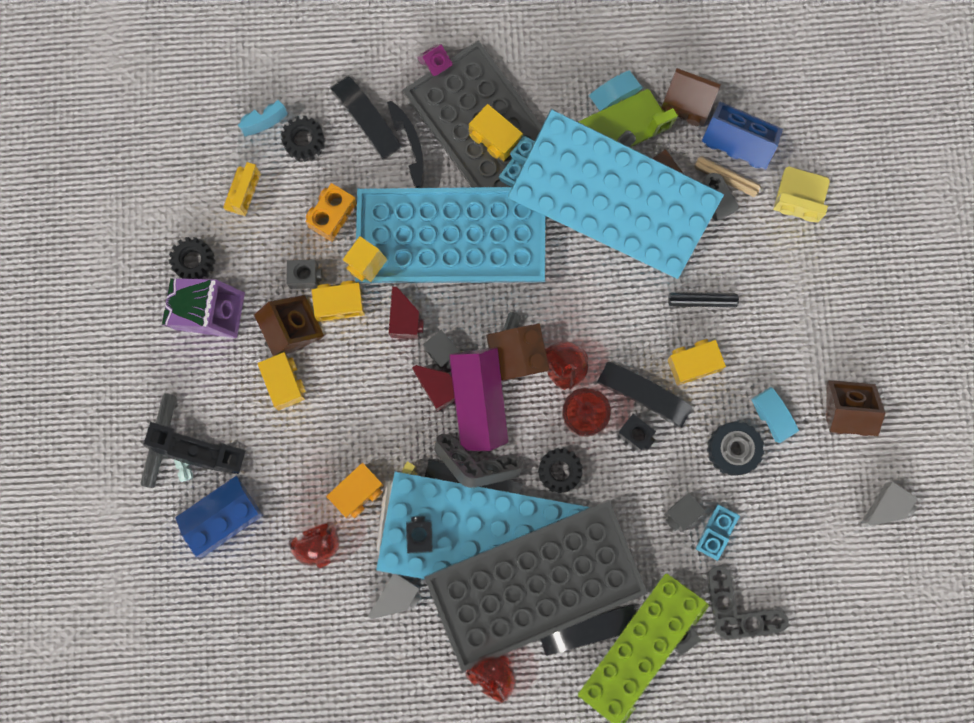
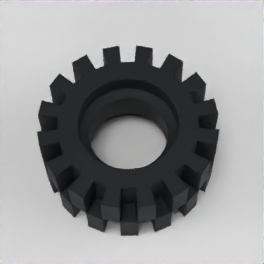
[281,116,325,162]
[169,237,216,279]
[538,448,583,493]

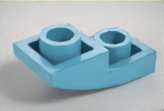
[589,70,643,111]
[238,100,288,136]
[499,136,535,187]
[751,387,799,443]
[695,503,740,561]

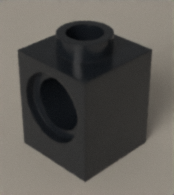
[616,414,656,453]
[406,516,433,554]

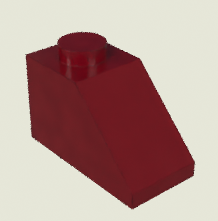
[388,286,424,340]
[412,365,455,412]

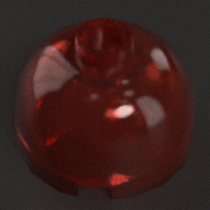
[545,341,588,390]
[562,387,611,437]
[288,523,339,568]
[465,655,516,703]

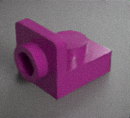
[417,44,452,76]

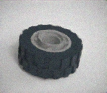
[707,421,764,476]

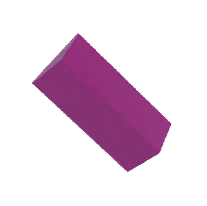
[449,347,509,451]

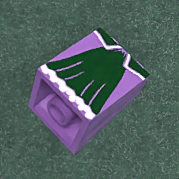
[162,278,245,338]

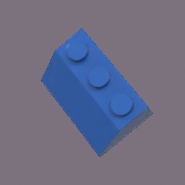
[701,102,783,170]
[175,475,264,558]

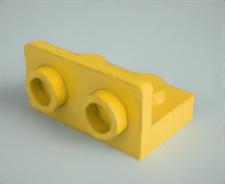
[223,162,261,216]

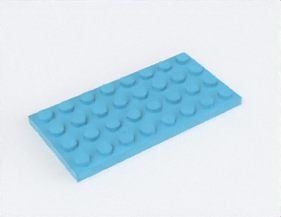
[508,109,724,279]
[355,187,546,283]
[376,472,589,579]

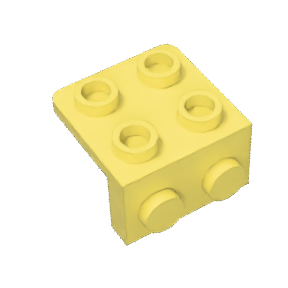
[773,167,830,223]

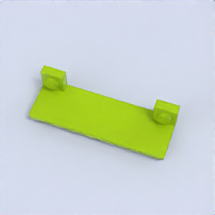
[578,89,678,148]
[578,573,710,723]

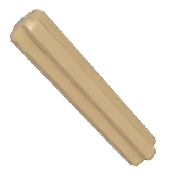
[694,156,761,197]

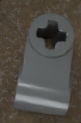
[701,173,738,221]

